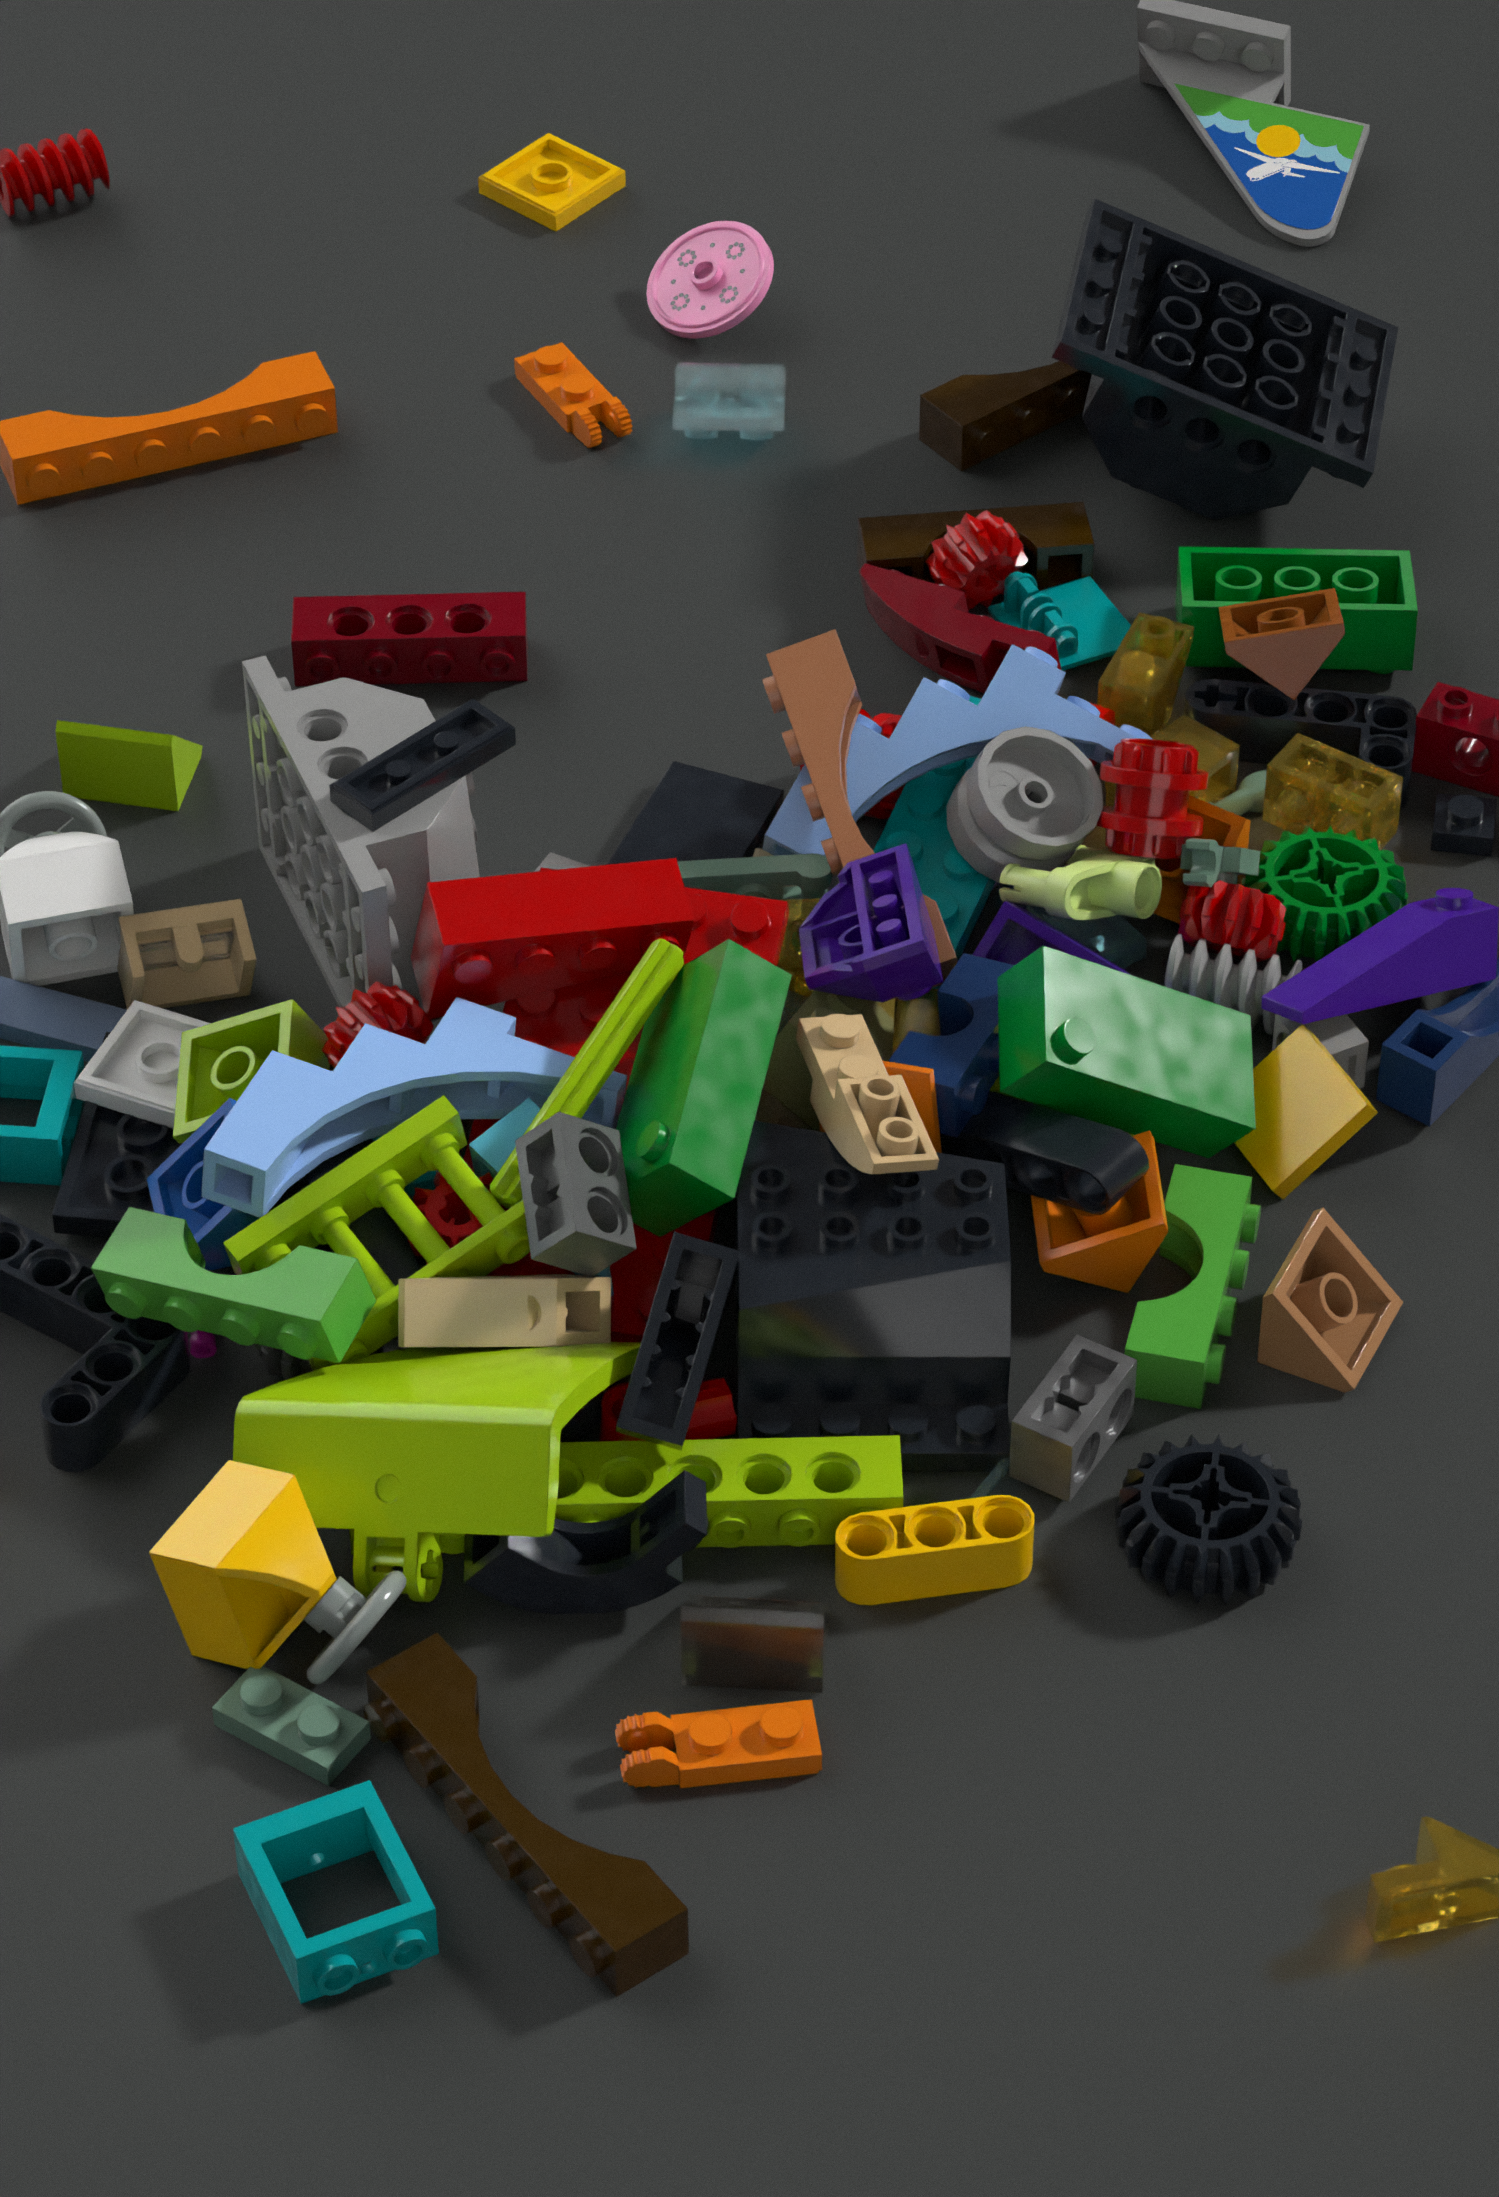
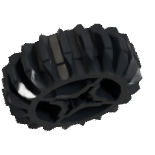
[1115,1434,1302,1604]

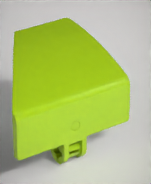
[233,1342,641,1602]

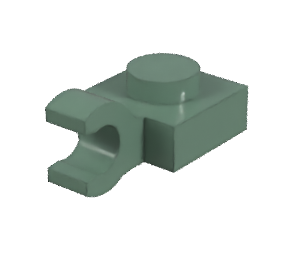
[1180,838,1260,887]

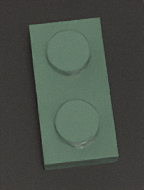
[212,1666,371,1786]

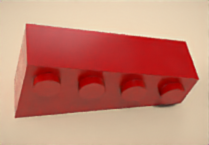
[410,858,695,1020]

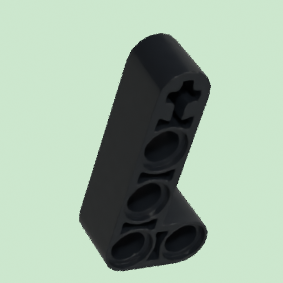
[1182,679,1417,814]

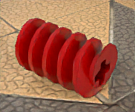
[0,128,110,217]

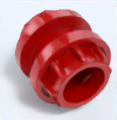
[1096,738,1209,859]

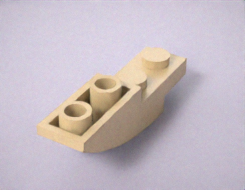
[796,1014,939,1174]

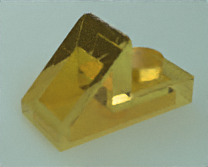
[1365,1817,1499,1943]

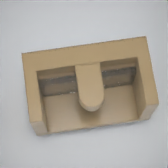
[117,899,257,1010]

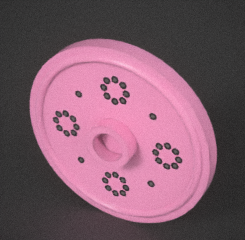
[646,221,774,339]

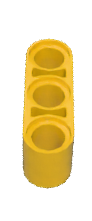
[835,1495,1034,1605]

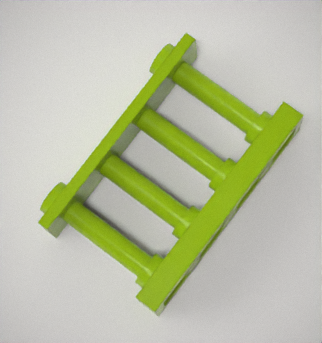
[223,1095,530,1371]

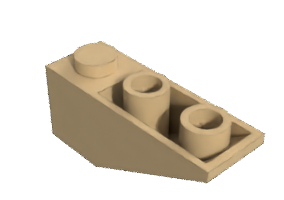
[398,1274,611,1347]

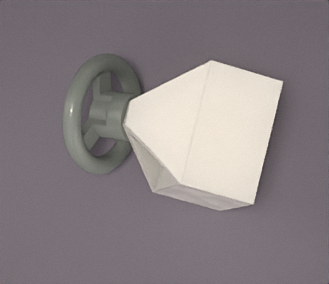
[0,791,133,986]

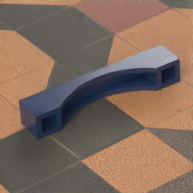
[1376,958,1499,1127]

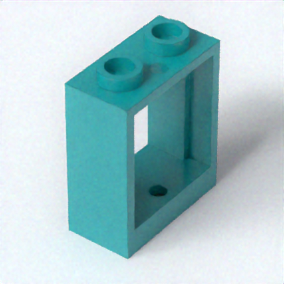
[0,1045,85,1186]
[233,1780,439,2004]

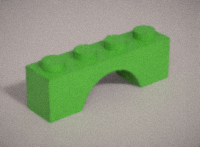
[1124,1164,1261,1409]
[91,1207,377,1363]

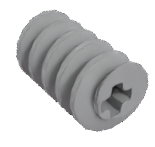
[1164,934,1302,1036]

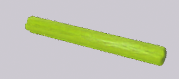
[489,939,684,1209]

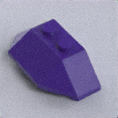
[799,843,943,1002]

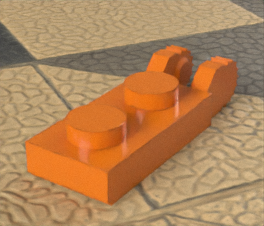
[514,342,633,448]
[615,1699,822,1789]

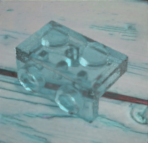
[673,363,786,440]

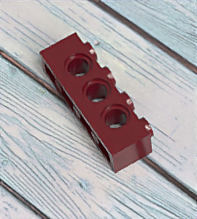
[291,592,528,686]
[1412,682,1499,797]

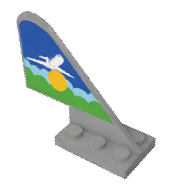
[1137,0,1370,247]

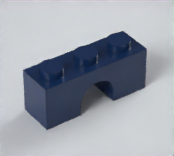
[888,953,1014,1138]

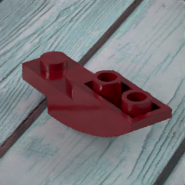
[859,563,1061,693]

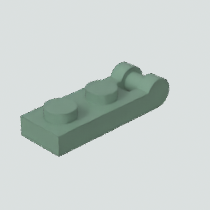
[677,853,832,922]

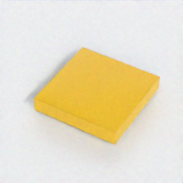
[478,133,626,232]
[1234,1024,1378,1200]

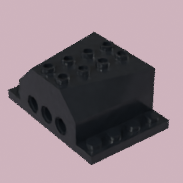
[1052,198,1399,520]
[734,1120,1011,1472]

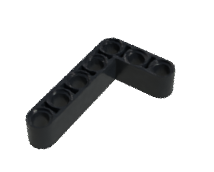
[0,1214,191,1472]

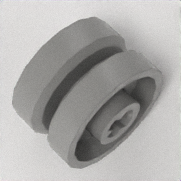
[947,726,1103,885]

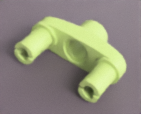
[999,844,1162,920]

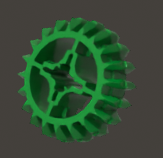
[1242,825,1408,962]

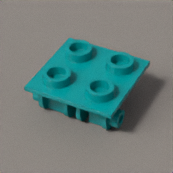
[988,571,1144,671]

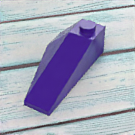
[1261,888,1499,1024]

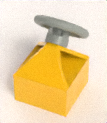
[149,1460,407,1685]

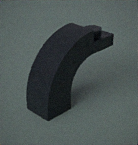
[464,1470,708,1614]

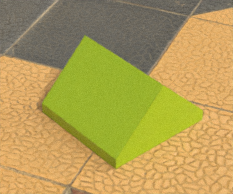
[55,720,203,811]

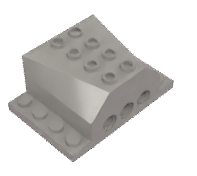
[242,655,480,1010]

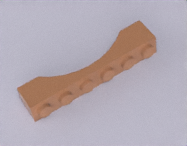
[762,629,958,1001]

